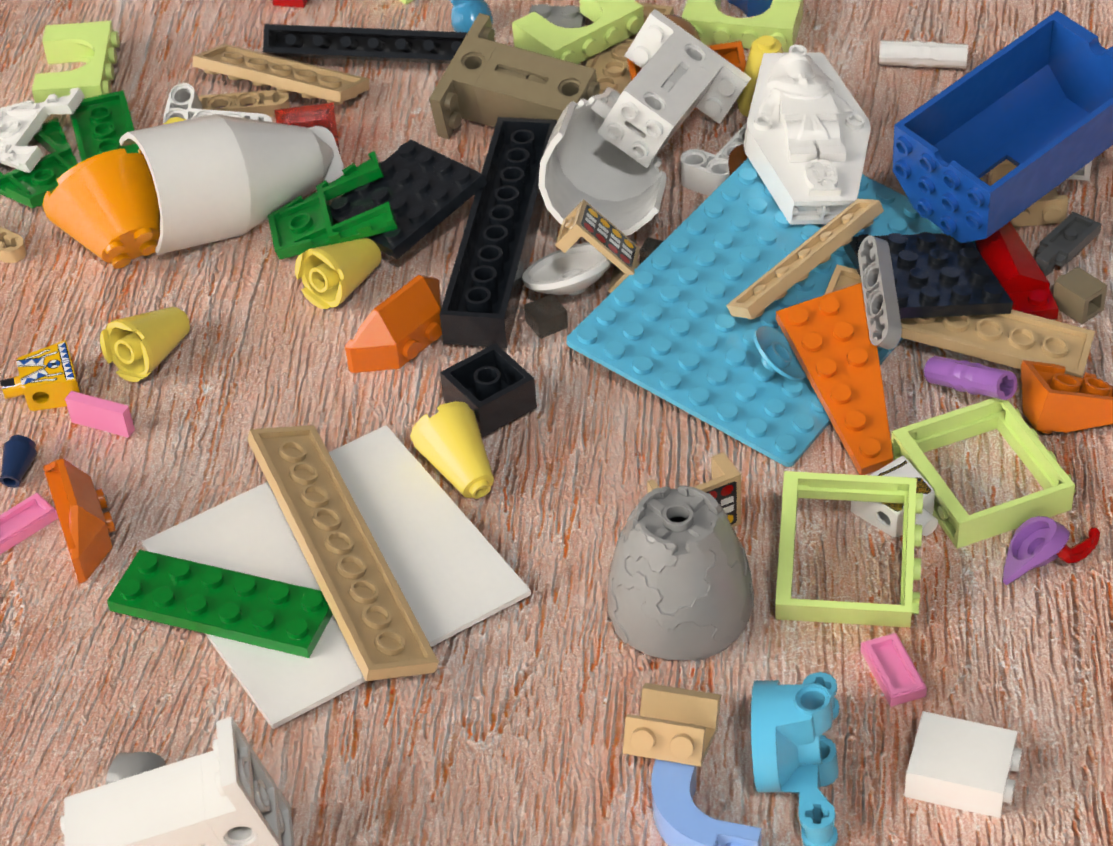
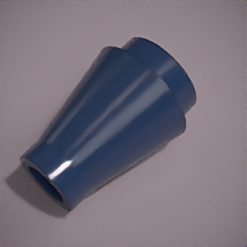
[0,435,37,488]

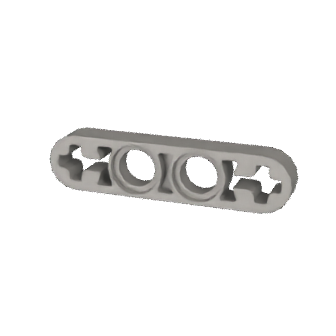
[858,236,902,350]

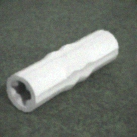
[879,40,968,69]

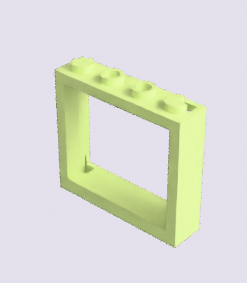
[891,398,1076,549]
[775,471,923,628]

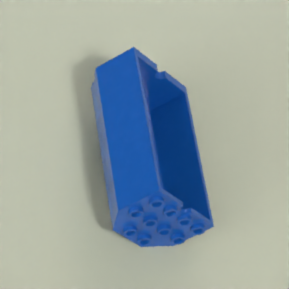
[892,11,1113,243]

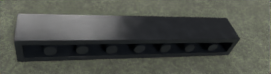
[263,24,468,64]

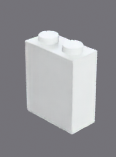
[904,711,1023,818]

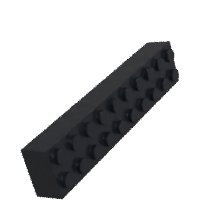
[440,117,557,348]

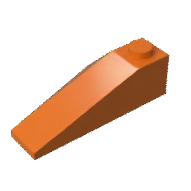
[1021,360,1113,434]

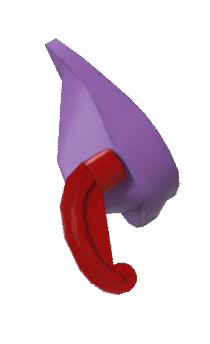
[1003,516,1100,585]

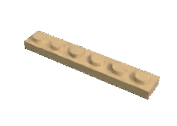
[726,199,884,319]

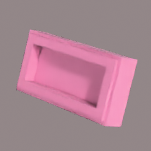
[65,391,135,438]
[0,493,58,555]
[861,633,927,707]

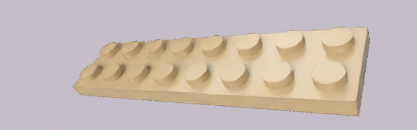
[824,264,1095,378]

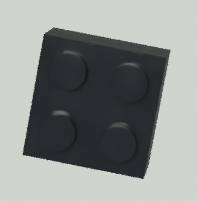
[440,343,537,438]

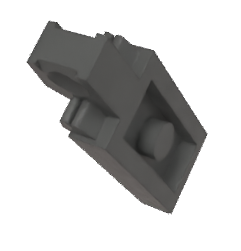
[1035,212,1102,276]

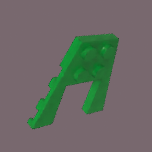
[0,117,78,209]
[268,151,398,260]

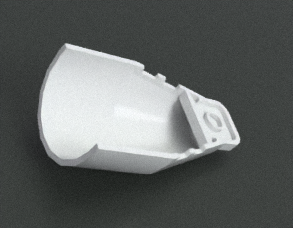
[538,87,667,236]
[119,114,344,255]

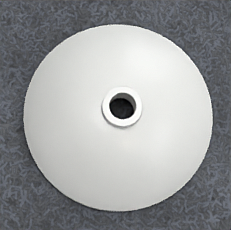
[522,242,612,296]

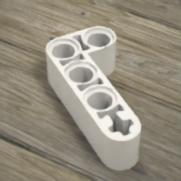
[163,83,272,124]
[681,122,747,196]

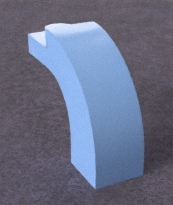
[651,759,762,846]

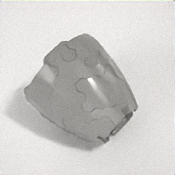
[607,485,754,661]

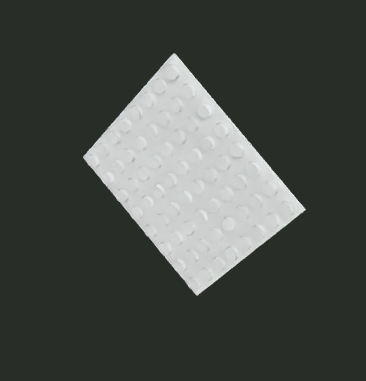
[141,425,531,729]

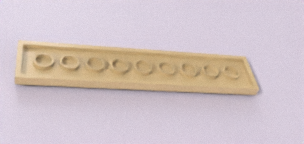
[247,425,439,681]

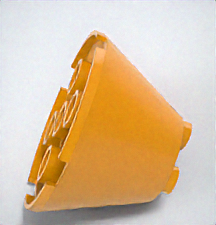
[43,148,160,269]

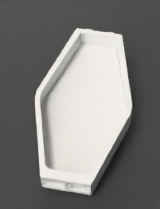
[743,44,871,225]

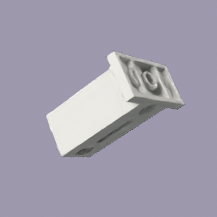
[597,9,751,168]
[60,716,294,846]

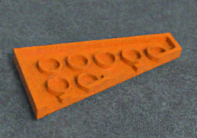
[776,282,893,475]

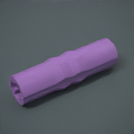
[924,356,1018,400]

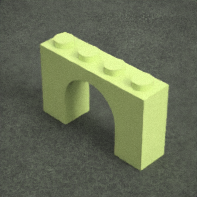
[512,0,644,64]
[681,0,804,52]
[32,21,120,103]

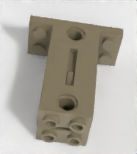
[429,13,600,139]

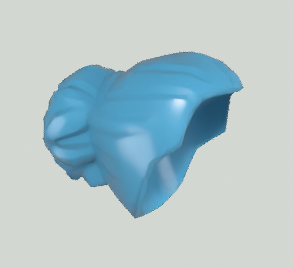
[450,0,493,32]

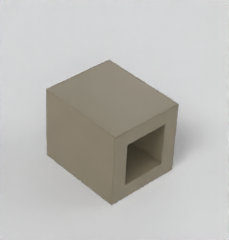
[1053,266,1108,325]

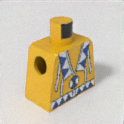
[0,340,80,411]

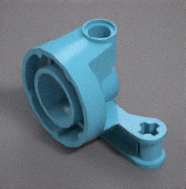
[751,672,840,846]

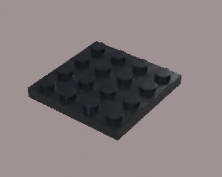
[330,139,487,259]
[844,232,1013,319]

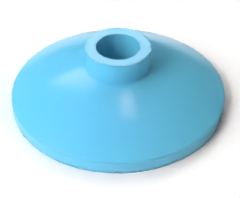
[754,326,806,381]

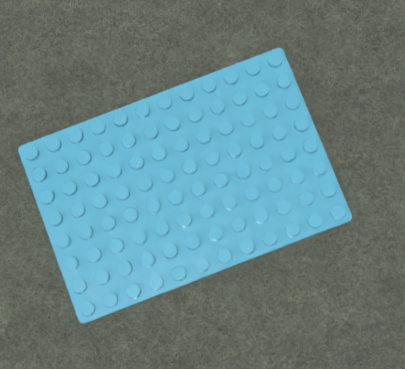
[566,158,976,467]

